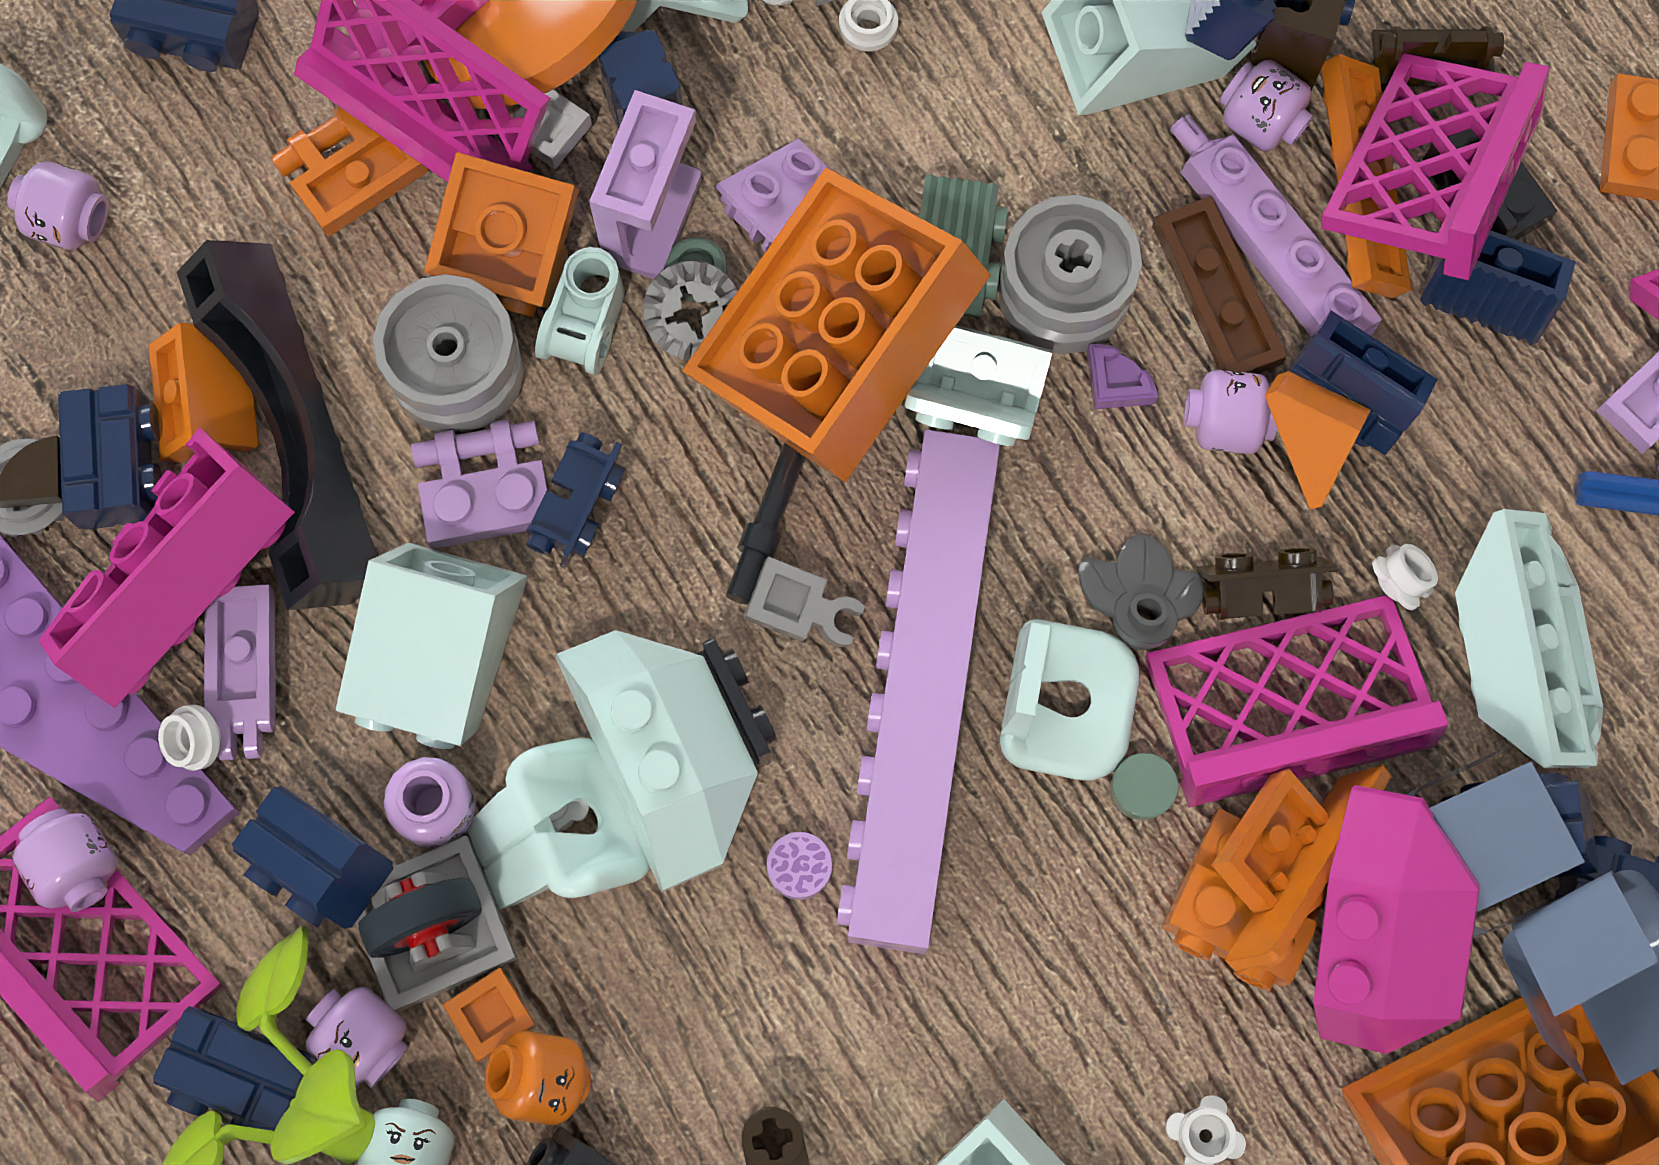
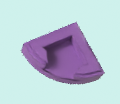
[1087,344,1158,409]

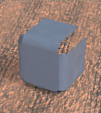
[1408,744,1585,938]
[1502,870,1659,1086]

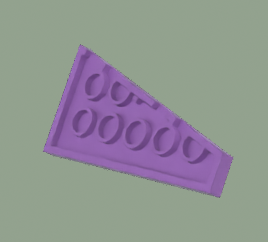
[0,534,240,855]

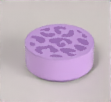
[767,832,832,900]

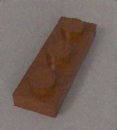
[1152,196,1287,374]

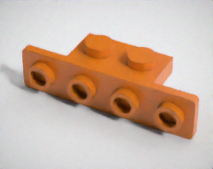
[1211,765,1392,971]

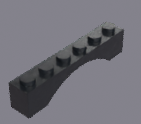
[177,240,379,610]

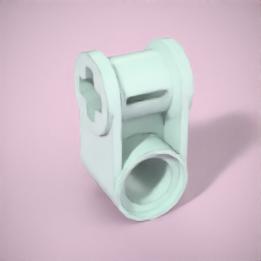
[535,247,625,375]

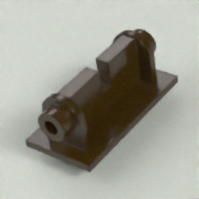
[1372,26,1504,86]
[1197,548,1338,620]

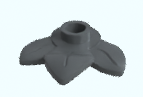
[1078,533,1203,650]

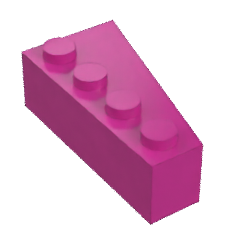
[38,427,294,708]

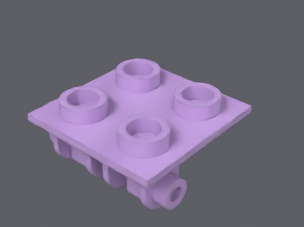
[716,138,831,253]

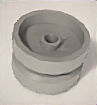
[998,195,1142,354]
[373,274,525,434]

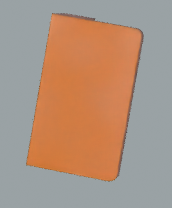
[148,322,259,463]

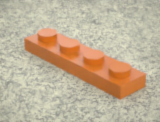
[1322,54,1412,298]

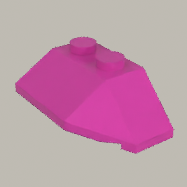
[1313,785,1481,1054]

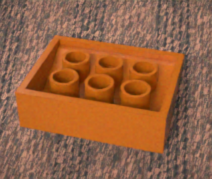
[682,167,991,482]
[1342,997,1659,1165]

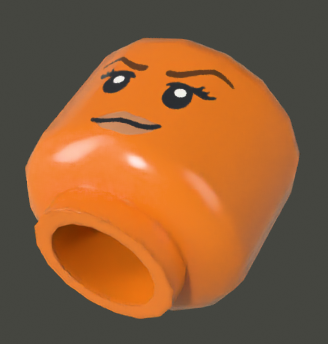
[485,1030,591,1126]

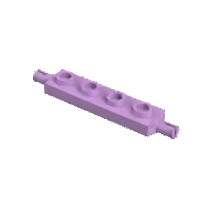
[1170,114,1382,336]

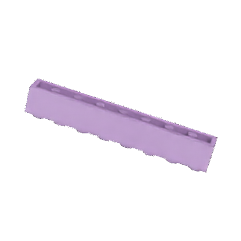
[837,430,1000,955]

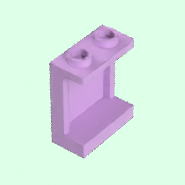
[589,90,701,279]

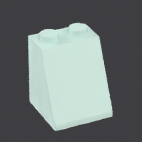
[1041,0,1256,115]
[335,543,527,749]

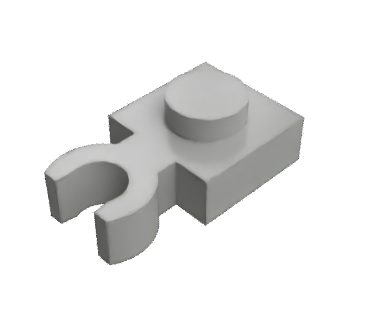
[743,557,865,647]

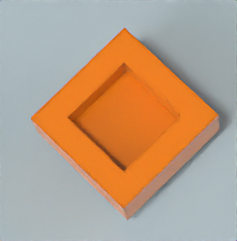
[442,968,538,1063]

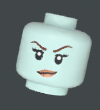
[355,1099,455,1165]

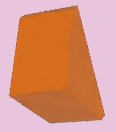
[1264,371,1371,510]

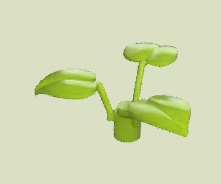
[162,925,375,1165]

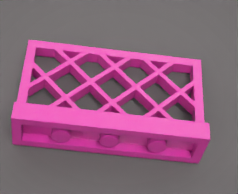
[294,0,551,182]
[1321,53,1550,280]
[1145,595,1449,808]
[0,797,223,1103]

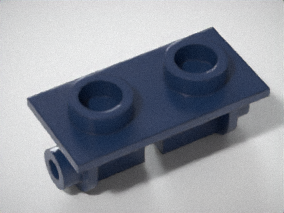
[526,432,626,569]

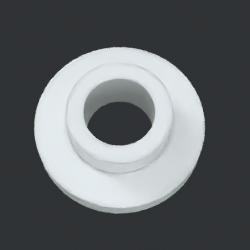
[839,0,898,51]
[158,704,221,771]

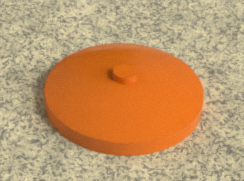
[424,0,638,109]

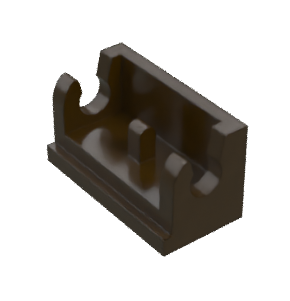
[1251,0,1345,91]

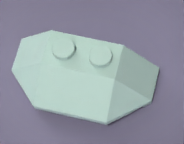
[1455,509,1604,768]
[556,630,758,892]

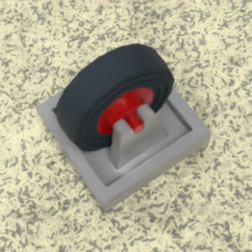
[356,836,518,1013]

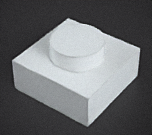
[512,90,592,169]

